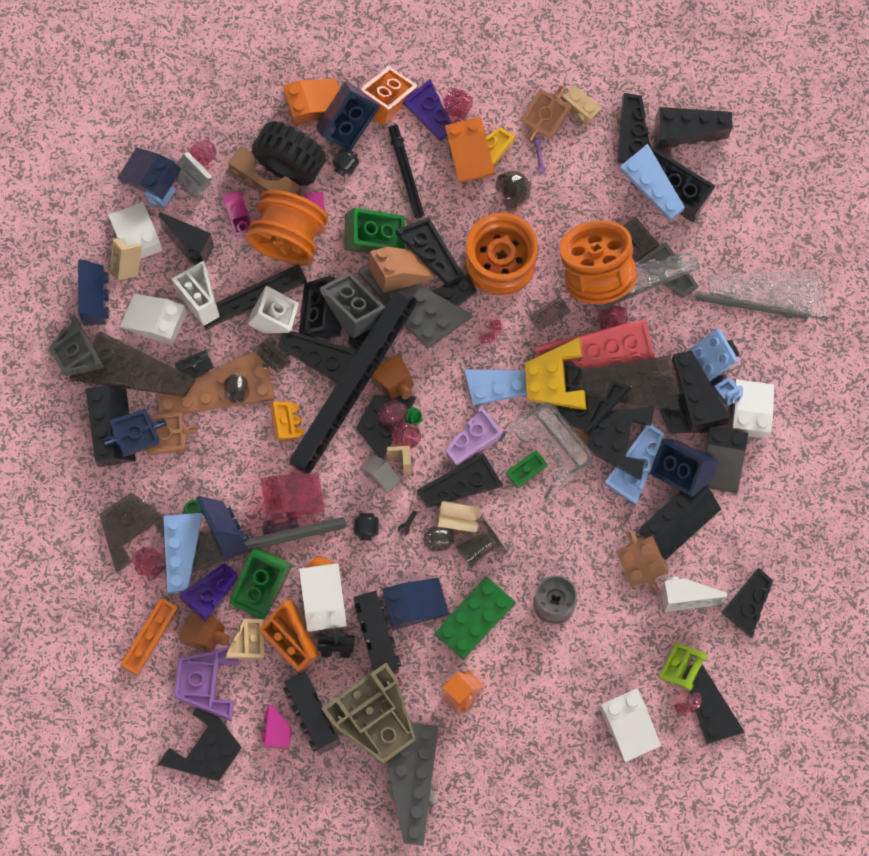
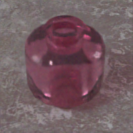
[189,140,217,166]
[378,399,408,428]
[391,422,421,449]

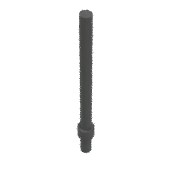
[696,293,809,319]

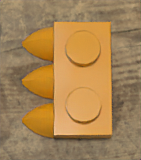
[270,402,305,440]

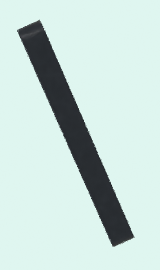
[290,290,417,474]

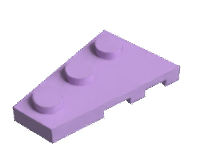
[445,405,504,467]

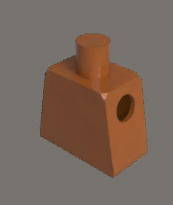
[371,354,414,399]
[178,611,229,651]

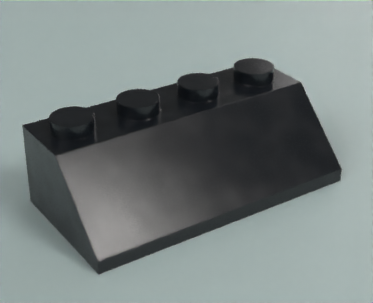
[631,147,716,222]
[86,386,136,467]
[639,485,721,560]

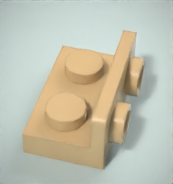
[560,85,602,124]

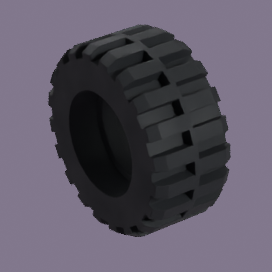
[252,121,326,186]

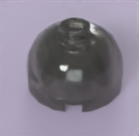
[496,171,531,209]

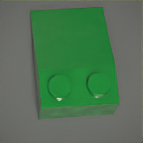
[345,208,405,252]
[229,548,293,621]

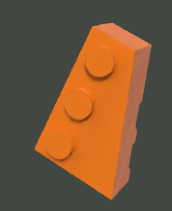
[258,599,319,672]
[441,670,485,714]

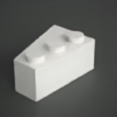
[171,260,220,326]

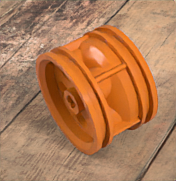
[559,220,637,304]

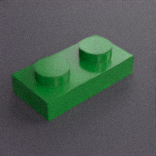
[505,450,548,489]

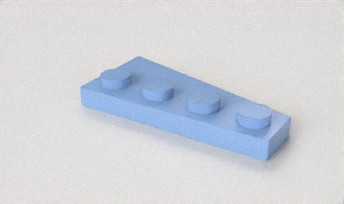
[620,144,685,221]
[464,369,527,406]
[604,424,664,506]
[164,513,203,594]

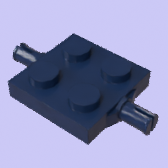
[102,409,167,457]

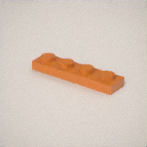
[120,598,179,676]

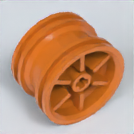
[245,190,328,266]
[465,212,538,296]

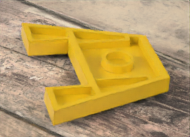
[525,337,586,410]

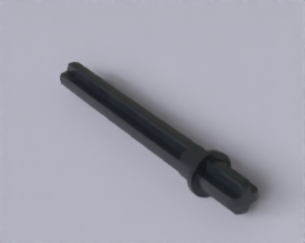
[389,124,424,218]

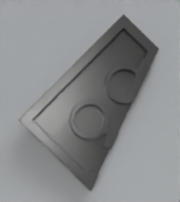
[635,242,698,298]

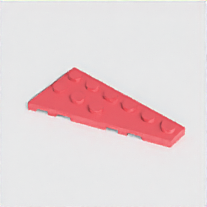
[535,319,659,374]

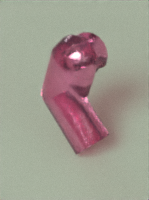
[480,320,503,344]

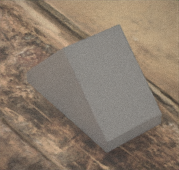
[359,454,401,493]

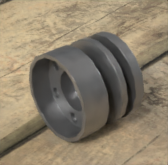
[534,575,577,625]

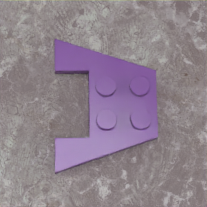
[174,647,239,722]

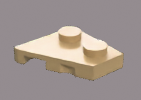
[225,619,264,660]

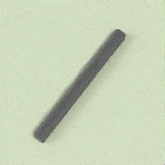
[243,517,346,552]

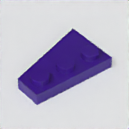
[403,79,452,141]

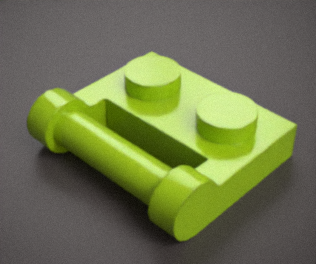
[659,643,708,691]

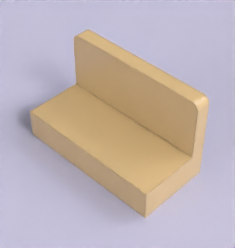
[109,238,142,280]
[387,446,411,475]
[438,501,479,533]

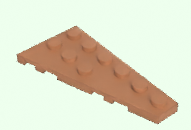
[158,345,274,415]

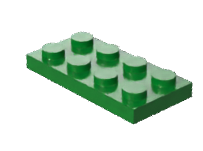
[434,576,516,660]

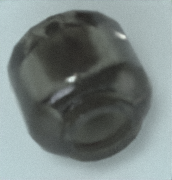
[223,374,249,404]
[424,526,454,552]

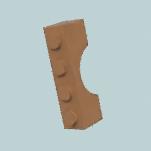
[228,146,301,195]

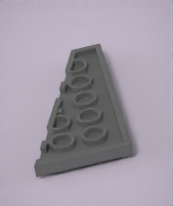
[358,264,472,349]
[387,723,439,846]

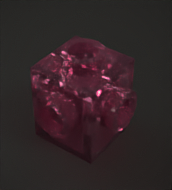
[443,88,473,120]
[598,304,628,330]
[131,546,166,579]

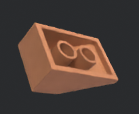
[368,247,435,293]

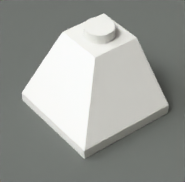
[248,286,299,333]

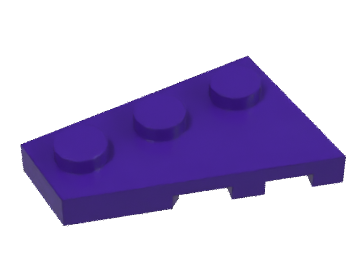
[180,563,238,622]

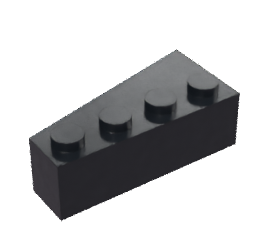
[655,107,733,150]
[671,350,730,432]
[353,590,402,674]
[283,671,341,755]

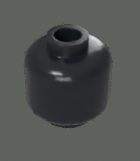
[332,148,359,176]
[353,513,379,541]

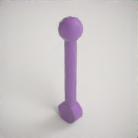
[534,138,546,174]

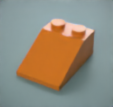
[361,66,418,125]
[283,79,340,126]
[445,117,495,183]

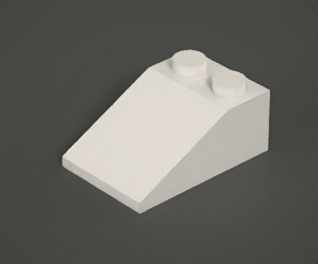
[108,202,163,259]
[120,294,187,346]
[730,379,774,439]
[299,563,347,632]
[661,576,727,612]
[599,688,661,762]

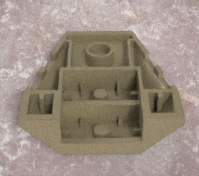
[321,663,416,764]

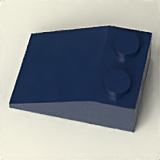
[117,147,181,201]
[382,578,449,631]

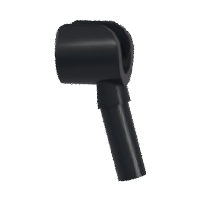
[398,511,417,536]

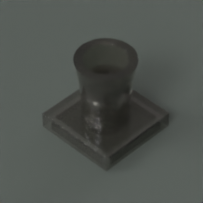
[456,516,508,568]

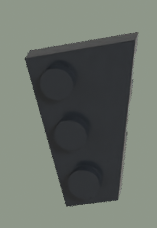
[721,568,773,638]

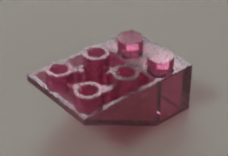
[260,474,325,521]

